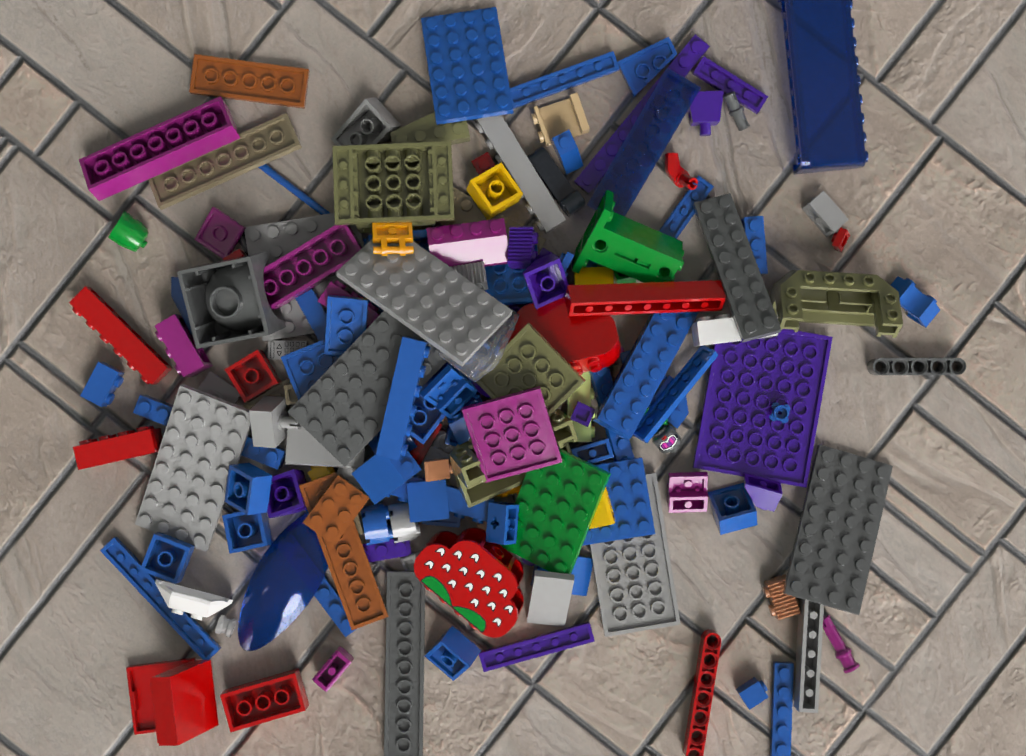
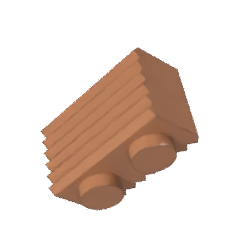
[762,574,800,620]

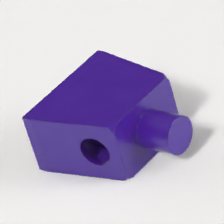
[684,91,724,136]

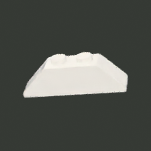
[155,579,233,620]

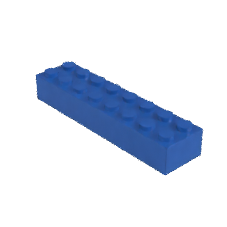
[592,312,699,440]

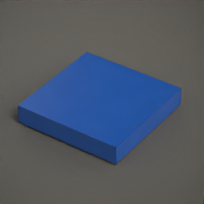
[407,479,449,523]

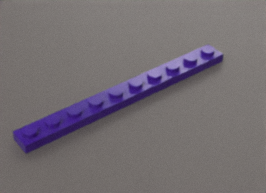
[574,34,710,194]

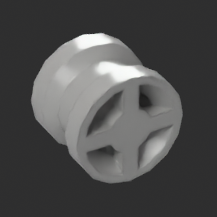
[215,615,237,638]

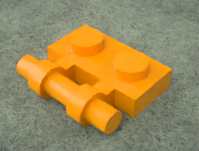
[372,222,414,256]

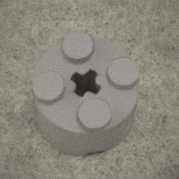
[388,502,421,543]

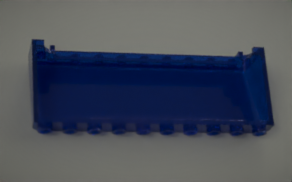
[778,0,869,175]

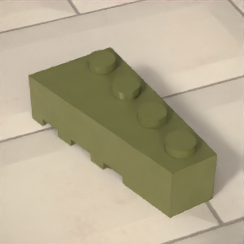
[390,112,470,145]

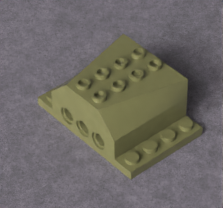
[332,141,455,234]

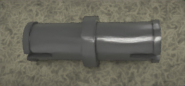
[723,91,750,131]

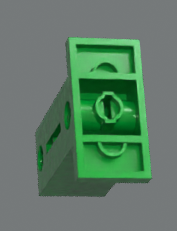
[572,190,684,283]

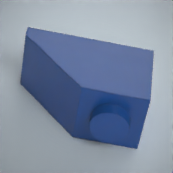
[550,130,584,175]

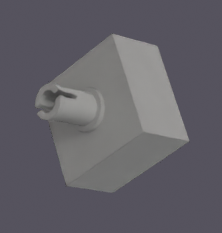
[249,396,302,448]

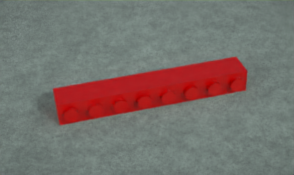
[565,280,726,316]

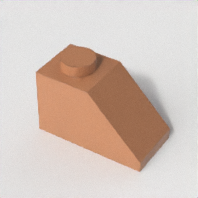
[424,458,453,482]

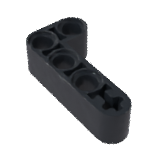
[527,146,586,217]

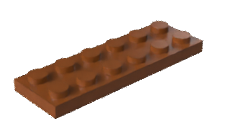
[189,54,310,109]

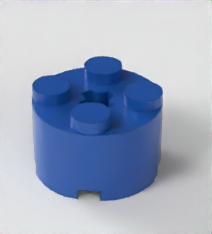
[361,503,393,546]

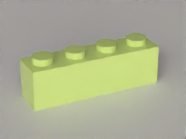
[567,371,595,442]

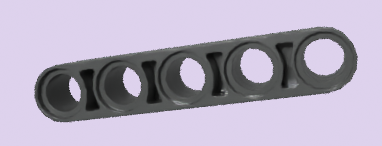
[867,358,967,376]

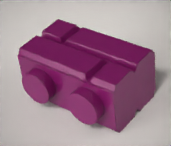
[312,646,354,692]

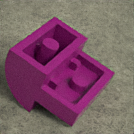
[667,472,708,513]

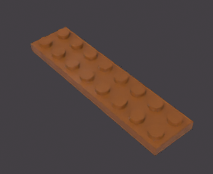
[299,472,388,630]

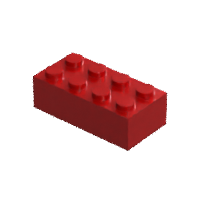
[73,425,163,470]
[220,668,309,732]

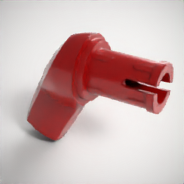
[664,153,698,190]

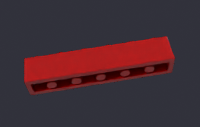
[69,286,173,384]

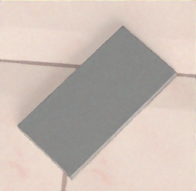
[527,570,575,627]

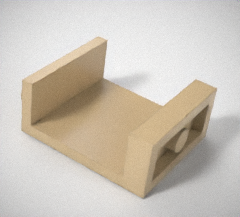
[531,92,590,147]

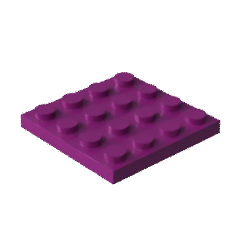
[462,386,562,483]

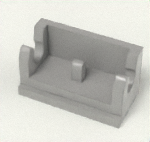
[802,191,849,237]

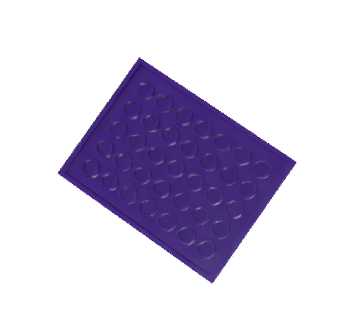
[692,329,833,488]

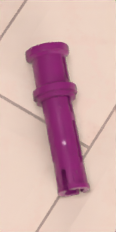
[823,615,860,673]

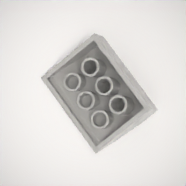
[285,404,366,469]

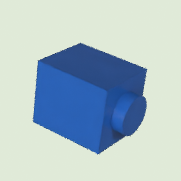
[736,677,769,710]

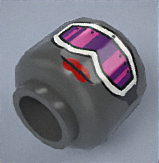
[652,425,681,454]

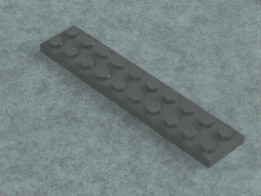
[384,571,426,756]

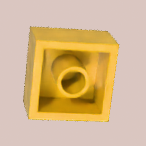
[466,163,523,220]

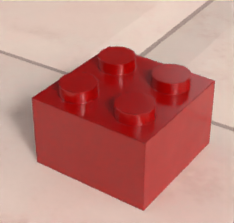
[224,349,281,403]

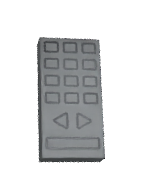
[268,340,307,360]

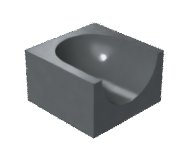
[177,251,286,349]

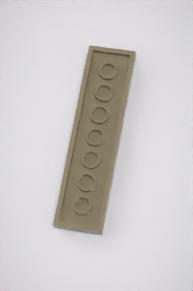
[148,113,302,210]

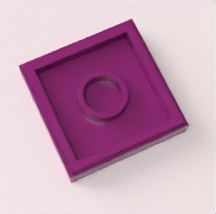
[194,207,246,259]

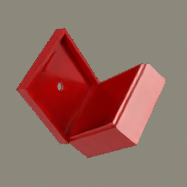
[126,657,219,746]

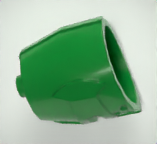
[108,210,149,252]

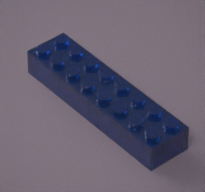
[587,68,701,216]

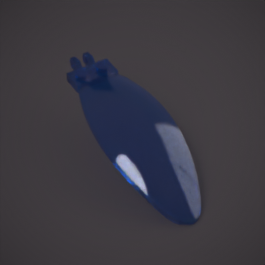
[238,510,328,651]

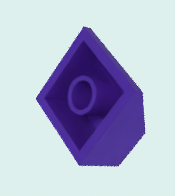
[523,253,569,309]

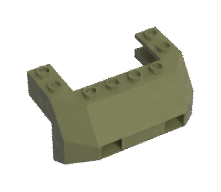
[769,270,903,338]
[449,408,578,508]

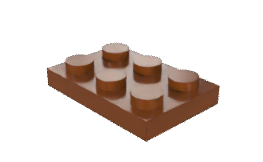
[303,474,369,545]

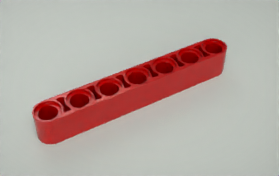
[683,629,721,756]

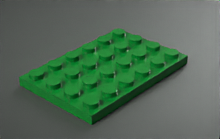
[500,448,611,574]

